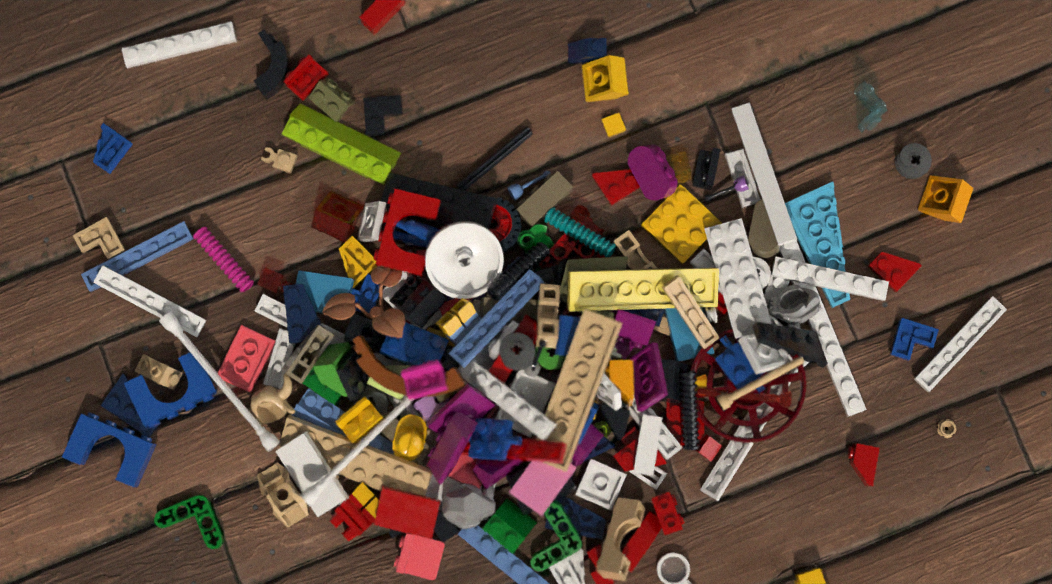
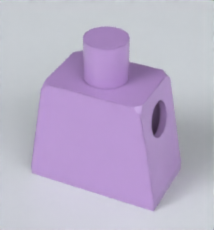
[413,393,457,423]

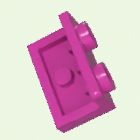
[401,360,447,400]

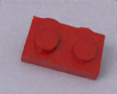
[284,54,328,101]
[651,492,684,535]

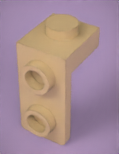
[135,354,183,390]

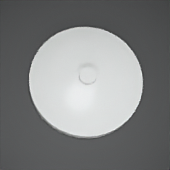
[425,221,504,299]

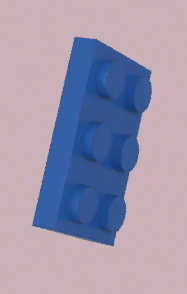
[380,322,449,366]

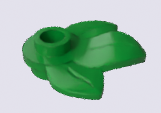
[517,224,554,253]

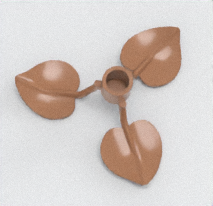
[323,266,405,338]

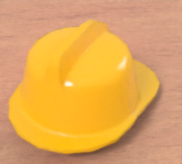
[392,414,427,461]

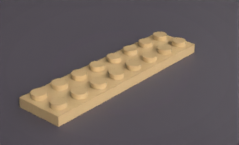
[536,309,622,472]
[279,415,432,496]

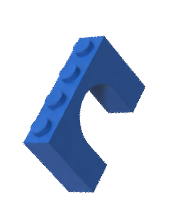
[124,352,217,428]
[62,412,157,487]

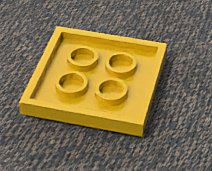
[641,184,722,265]

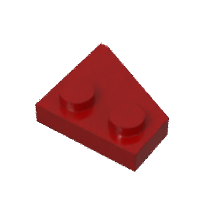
[592,169,640,206]
[613,437,667,472]

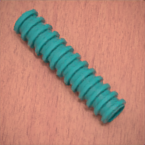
[544,207,616,257]

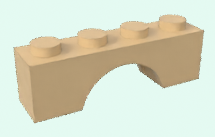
[597,498,645,581]

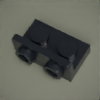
[692,148,721,190]

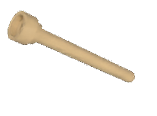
[716,357,804,410]

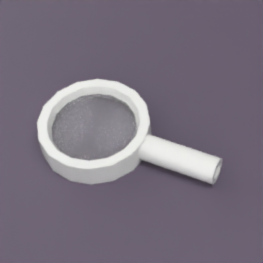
[656,552,692,584]

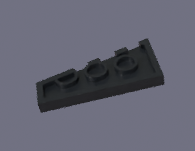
[752,322,828,368]

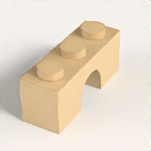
[613,230,657,270]
[536,284,560,348]

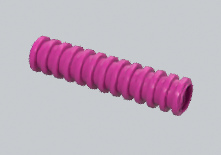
[193,226,254,293]

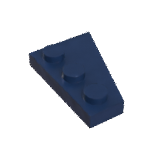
[101,373,161,437]

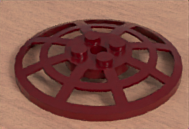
[690,329,807,443]

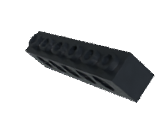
[344,314,459,373]

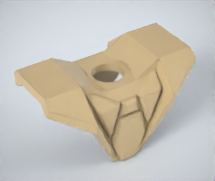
[257,462,309,528]

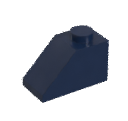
[568,38,607,63]

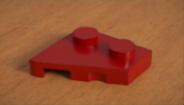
[868,252,922,293]

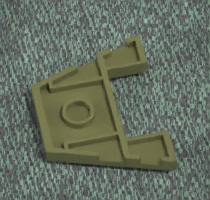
[559,256,628,319]

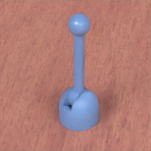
[507,171,550,201]

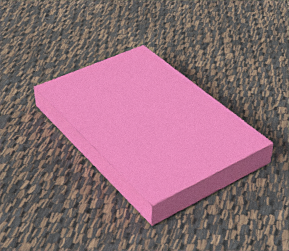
[509,461,576,516]

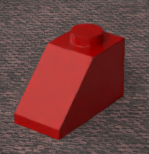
[848,443,880,487]

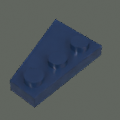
[283,284,322,344]
[545,497,606,540]

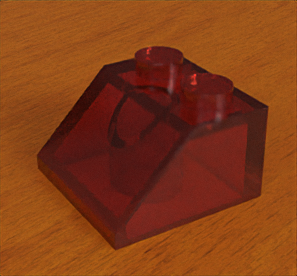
[311,191,364,242]

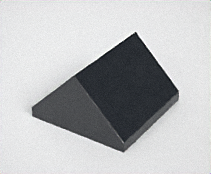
[599,404,631,441]

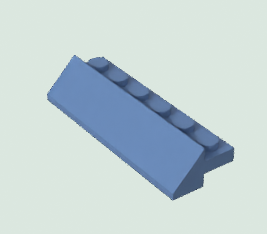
[291,388,396,456]

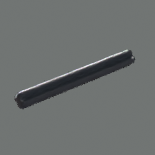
[456,127,532,191]

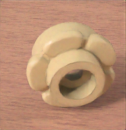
[937,419,956,438]

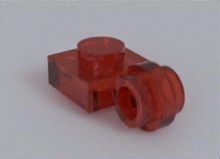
[257,267,295,293]

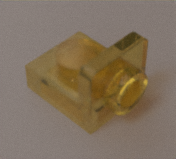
[667,152,691,183]

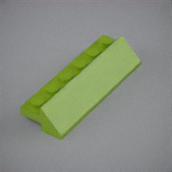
[281,103,401,185]

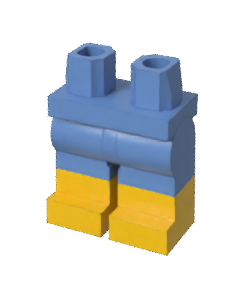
[436,298,492,346]

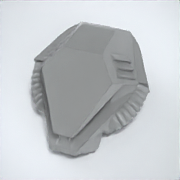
[767,285,820,325]
[441,483,495,529]

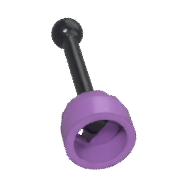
[704,175,749,202]

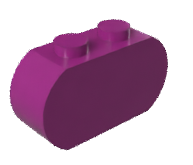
[628,144,677,200]

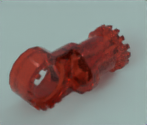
[570,205,605,236]

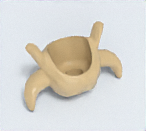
[238,373,295,435]

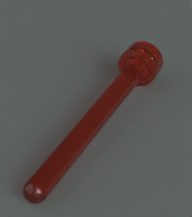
[697,388,792,407]

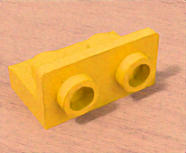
[335,397,384,444]

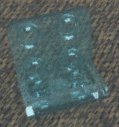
[854,81,888,132]

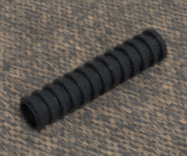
[487,242,550,301]
[679,371,700,450]

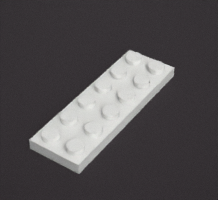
[704,218,772,339]

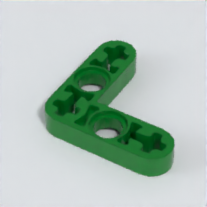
[154,495,224,549]
[531,500,582,571]

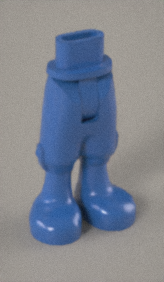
[384,220,440,248]

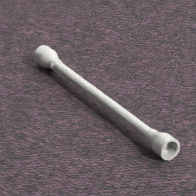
[159,312,280,452]
[300,397,414,507]

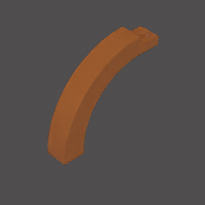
[353,336,467,397]

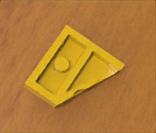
[339,235,377,289]

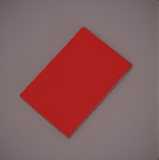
[374,486,441,539]

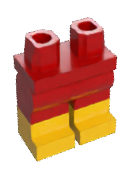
[329,482,379,541]

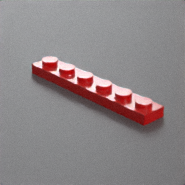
[461,439,567,464]

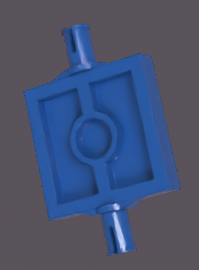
[715,335,767,393]
[468,418,522,460]

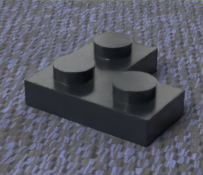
[363,95,403,136]

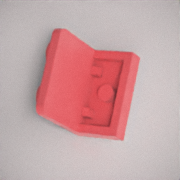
[394,533,445,580]

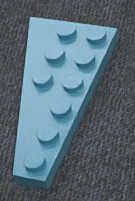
[785,181,850,308]

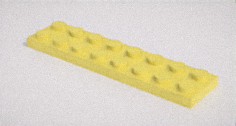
[568,268,719,311]

